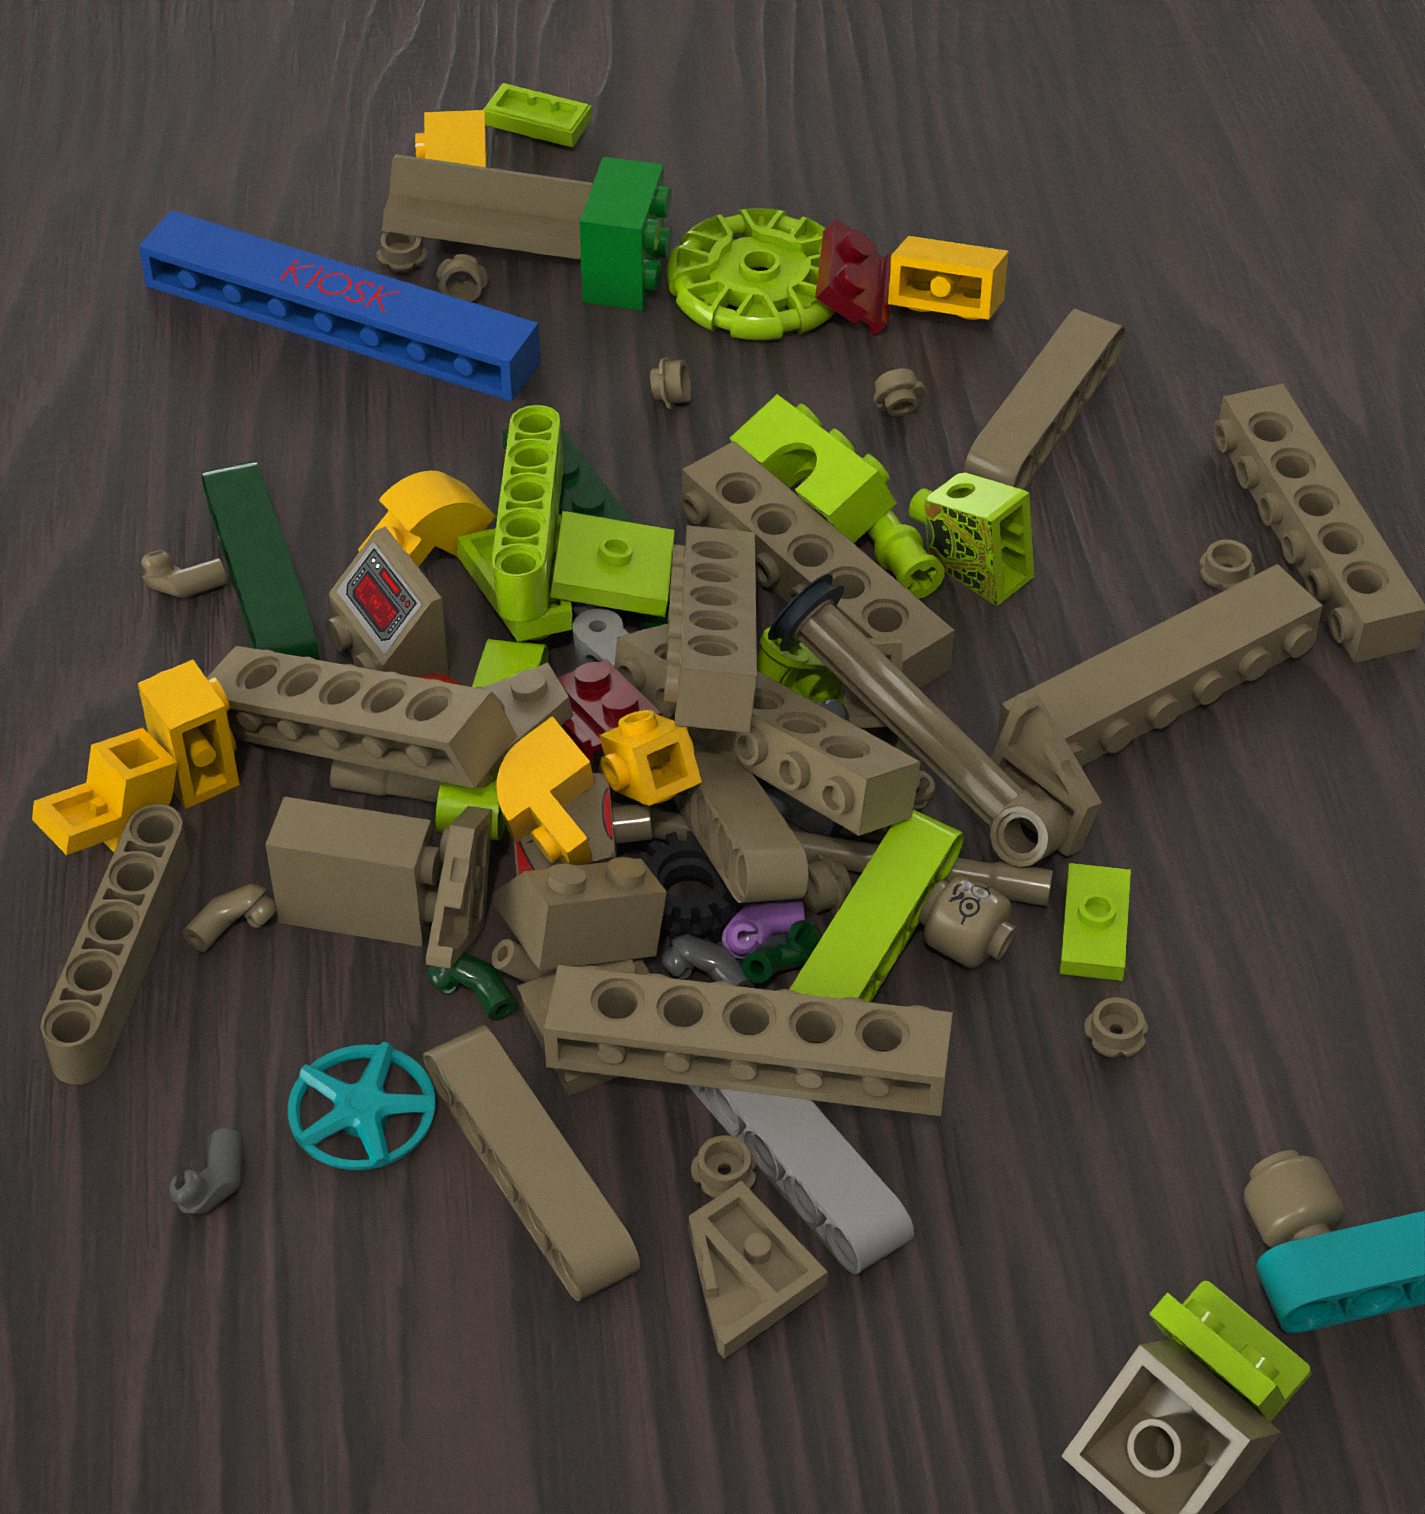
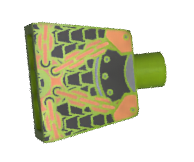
[909,472,1034,606]

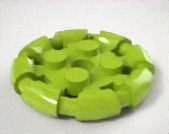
[666,208,836,341]

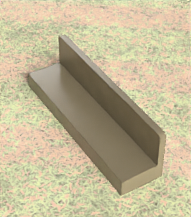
[382,155,593,260]

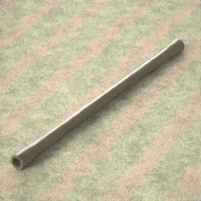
[330,760,1053,907]

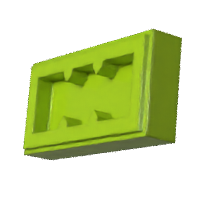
[483,83,592,147]
[1060,863,1131,981]

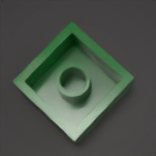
[579,157,672,311]

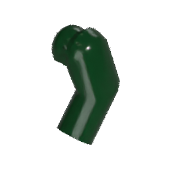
[742,920,823,983]
[427,952,517,1021]

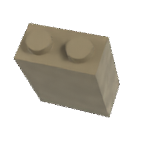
[265,797,442,947]

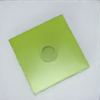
[550,511,674,617]

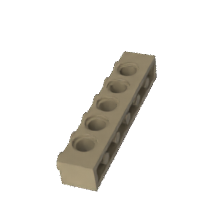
[1213,384,1425,663]
[680,441,955,689]
[664,525,757,733]
[614,623,920,836]
[207,646,517,788]
[543,965,953,1116]

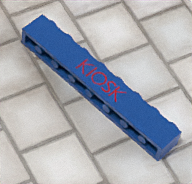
[139,210,541,402]

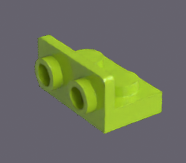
[1149,1281,1312,1422]

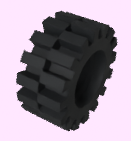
[637,831,744,947]

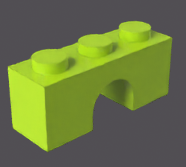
[730,394,897,543]

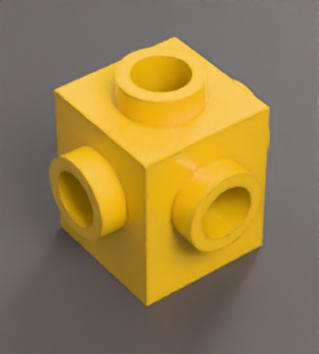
[599,710,702,806]

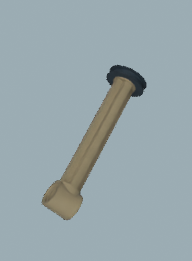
[768,574,1069,867]

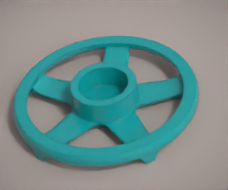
[287,1042,436,1170]

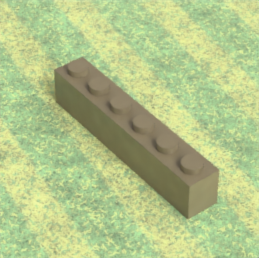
[997,564,1323,768]

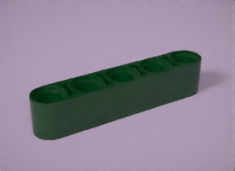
[201,460,320,660]

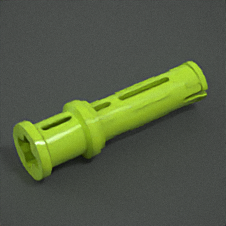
[867,509,945,599]

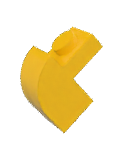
[358,470,496,567]
[496,716,595,866]
[32,728,178,855]

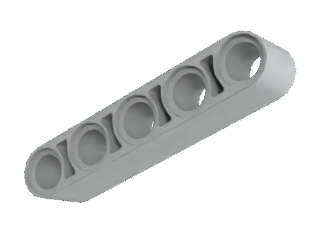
[688,1034,914,1274]

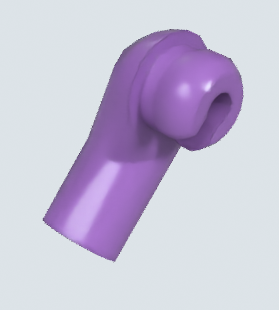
[722,901,805,959]

